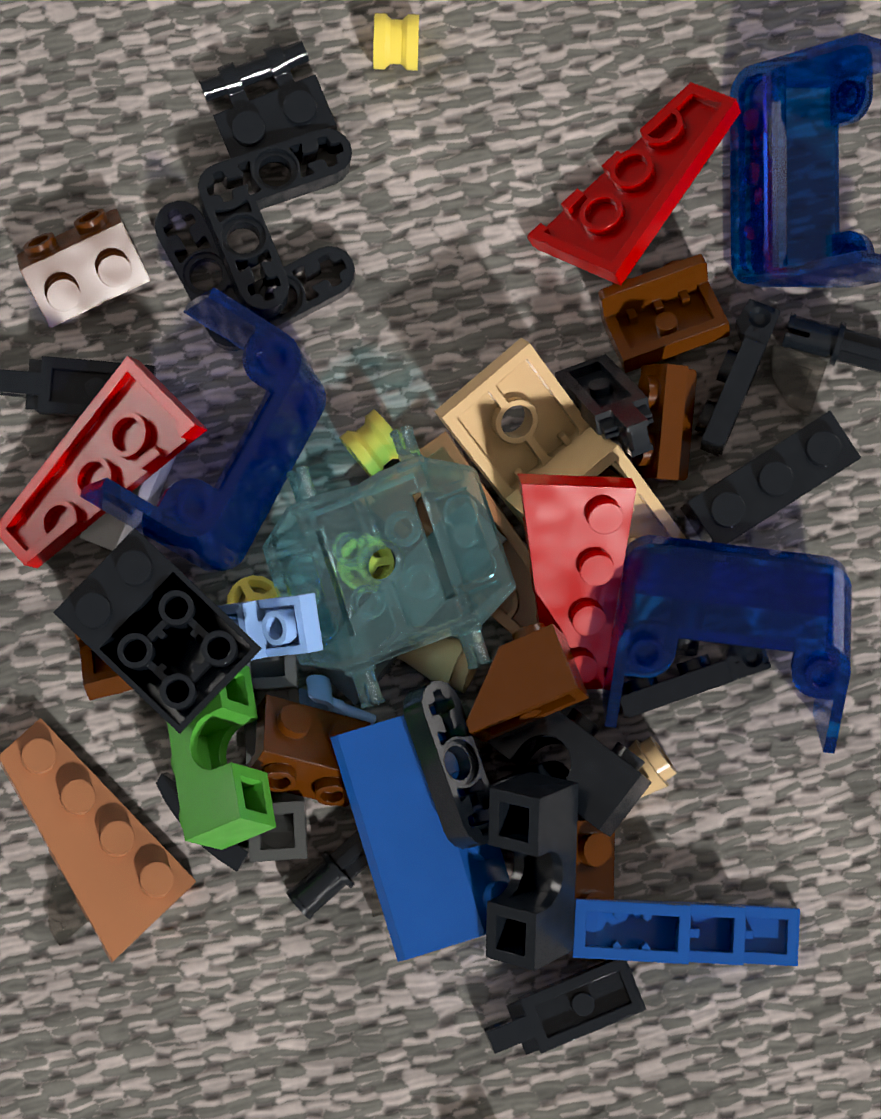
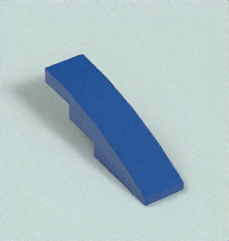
[572,898,800,966]

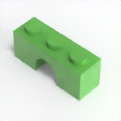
[167,666,276,850]

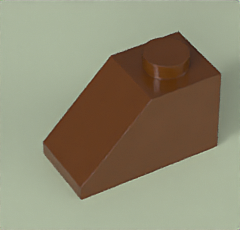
[466,623,589,742]

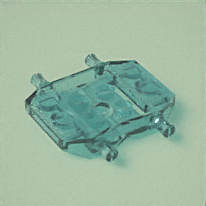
[262,425,517,709]

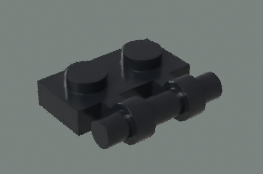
[199,41,337,159]

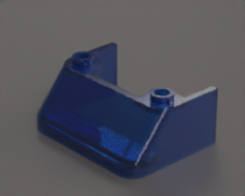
[730,32,881,288]
[80,287,326,572]
[602,535,852,754]

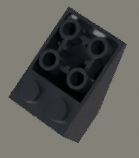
[53,528,262,734]

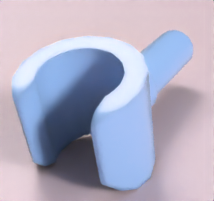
[299,675,376,725]

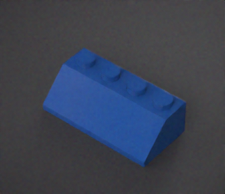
[330,706,510,962]

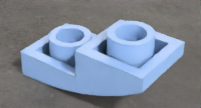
[217,593,323,660]

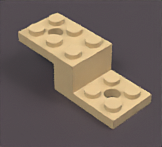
[434,338,689,638]

